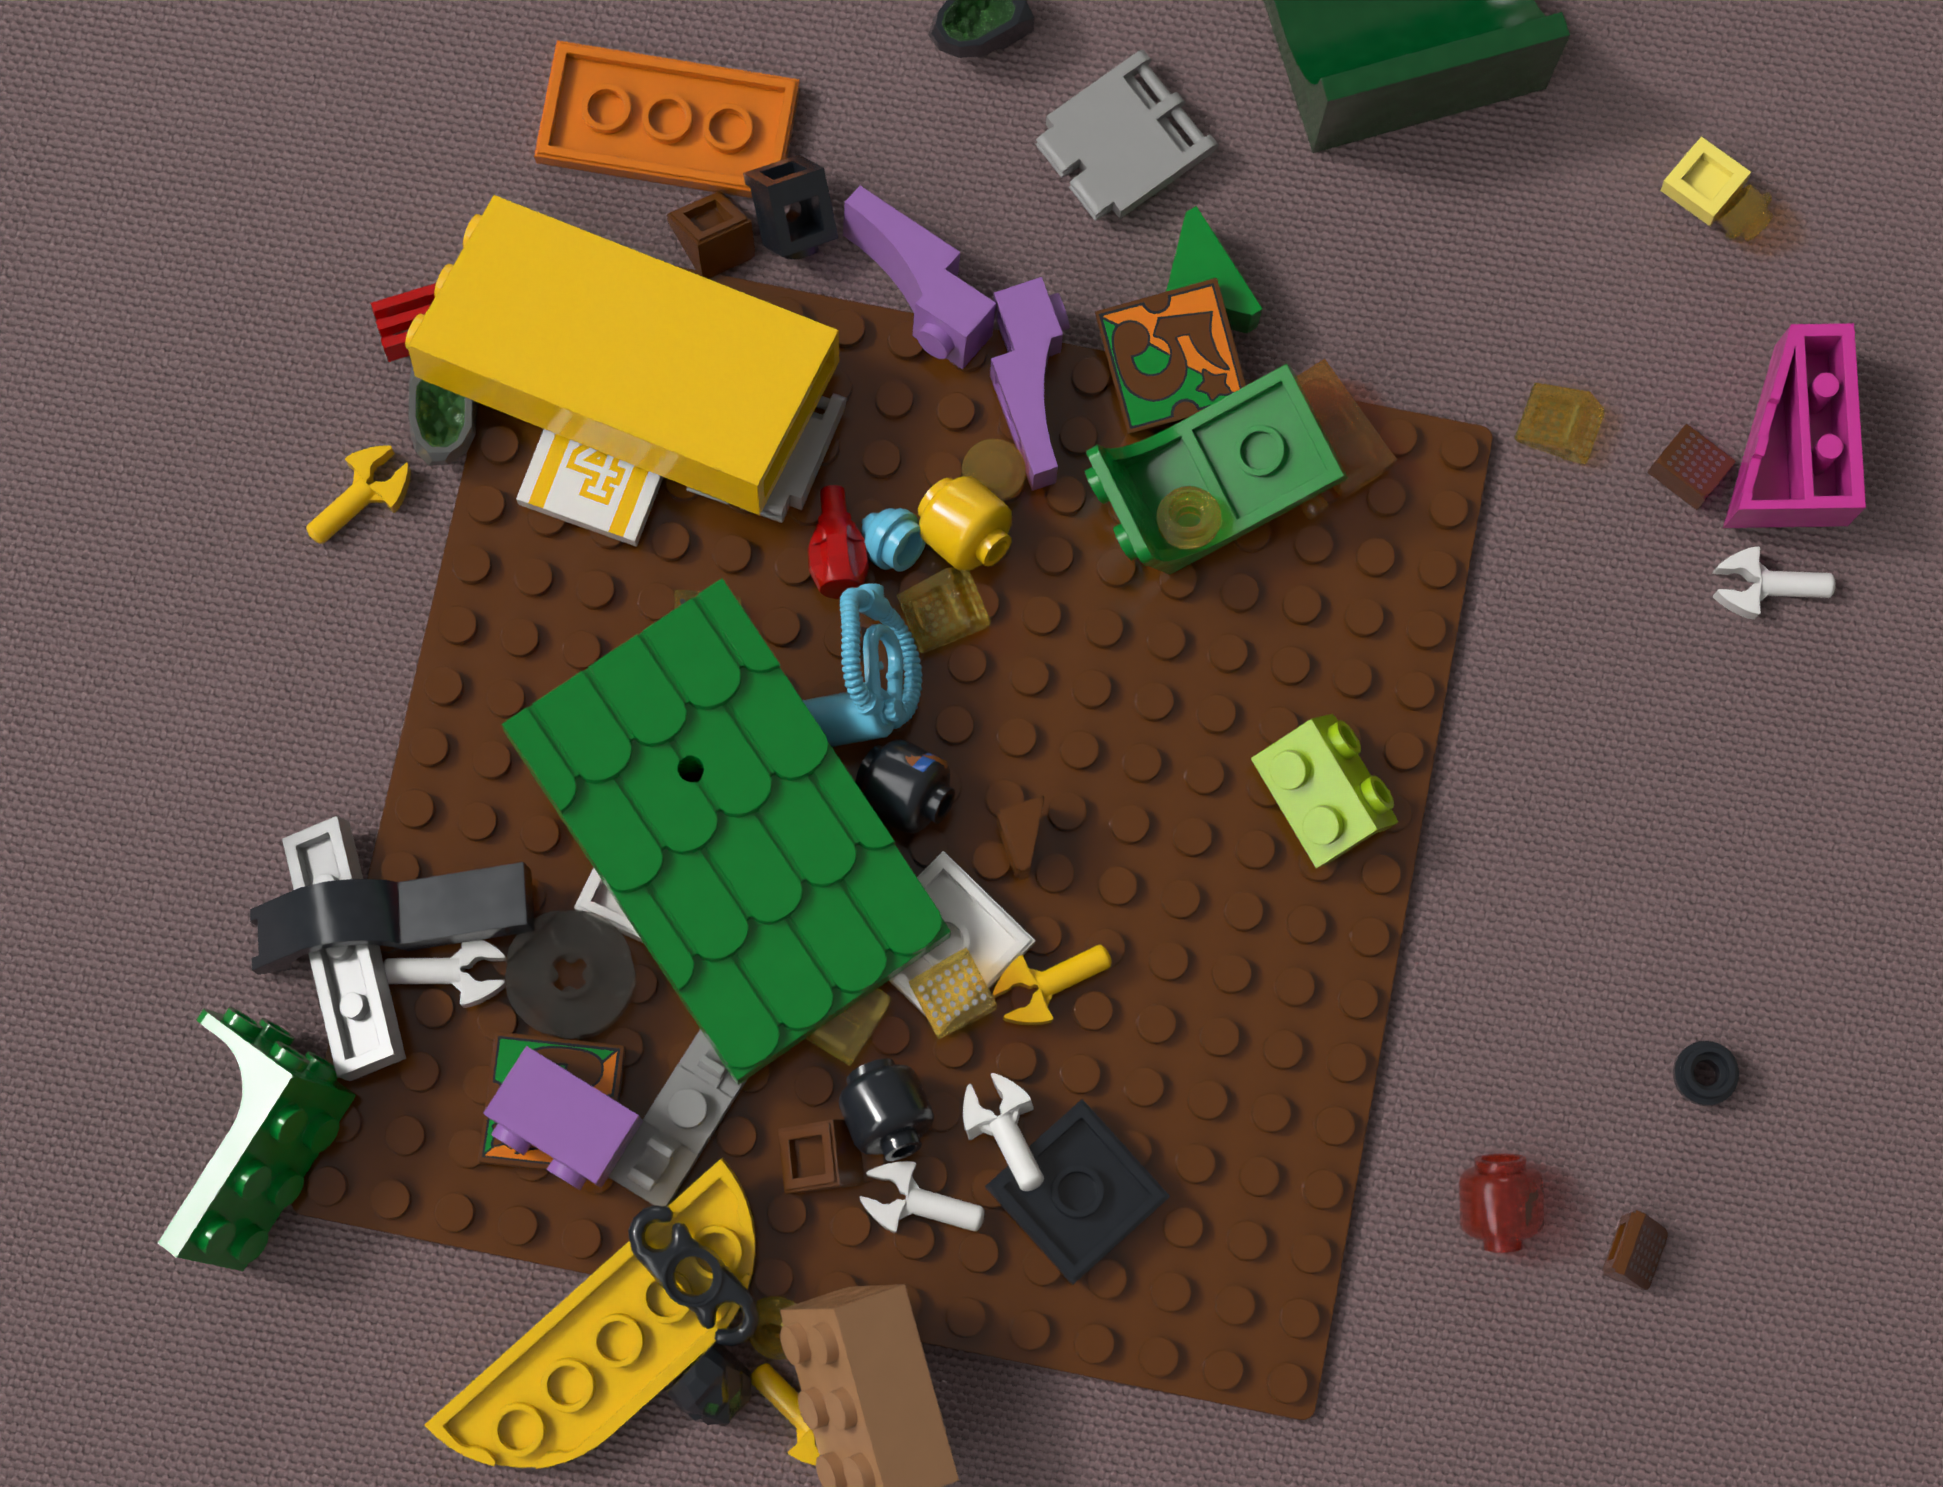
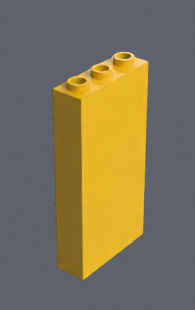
[405,195,839,515]

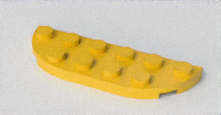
[424,1157,756,1469]

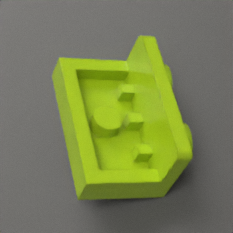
[1251,714,1398,868]

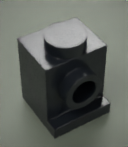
[743,155,838,259]

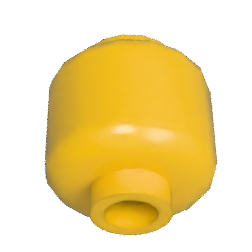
[918,476,1012,570]

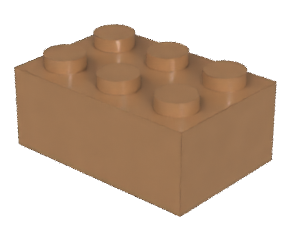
[779,1284,959,1487]

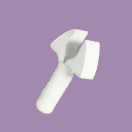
[1713,546,1836,620]
[383,940,508,1008]
[963,1073,1044,1191]
[860,1161,985,1233]

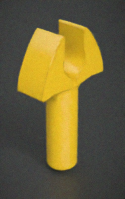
[306,445,411,544]
[992,944,1112,1025]
[751,1363,820,1466]

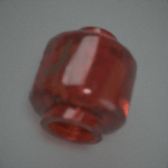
[1459,1153,1545,1253]

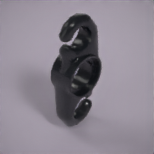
[628,1205,760,1346]

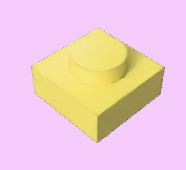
[1660,136,1751,226]

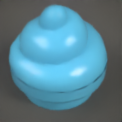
[862,508,926,571]

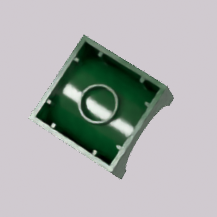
[1263,0,1570,153]

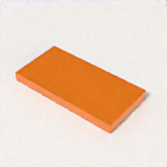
[534,40,800,198]

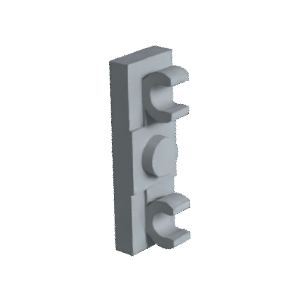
[609,1029,748,1207]

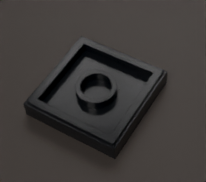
[985,1099,1170,1285]

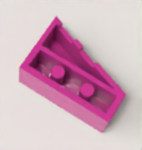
[1723,323,1866,528]

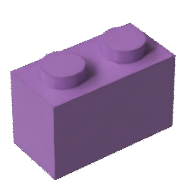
[483,1046,643,1190]

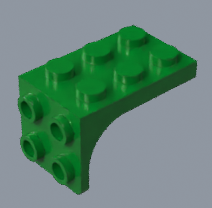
[1085,364,1349,575]
[158,1007,356,1272]

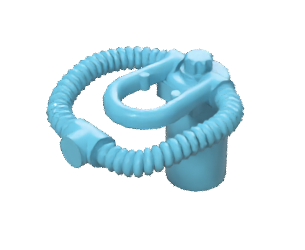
[802,584,923,747]

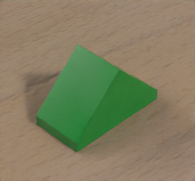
[1166,206,1262,334]

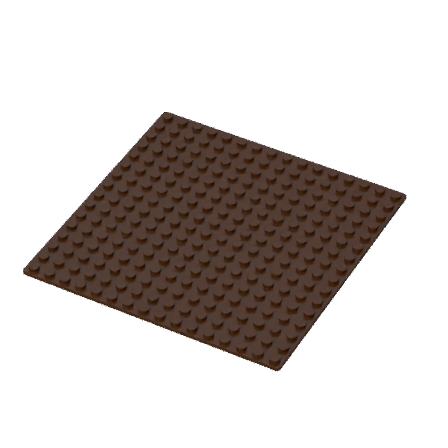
[292,266,1492,1420]

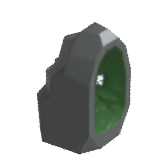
[408,366,478,466]

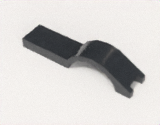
[250,862,535,975]

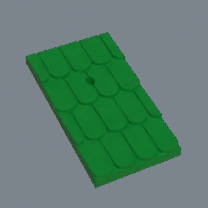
[502,578,951,1085]

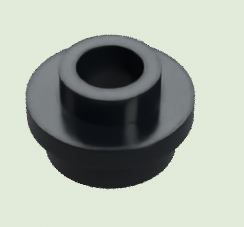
[1673,1041,1739,1106]

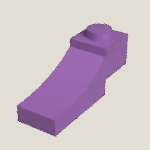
[843,186,996,369]
[990,277,1069,491]

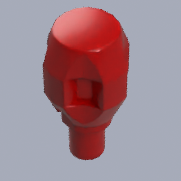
[807,485,869,599]

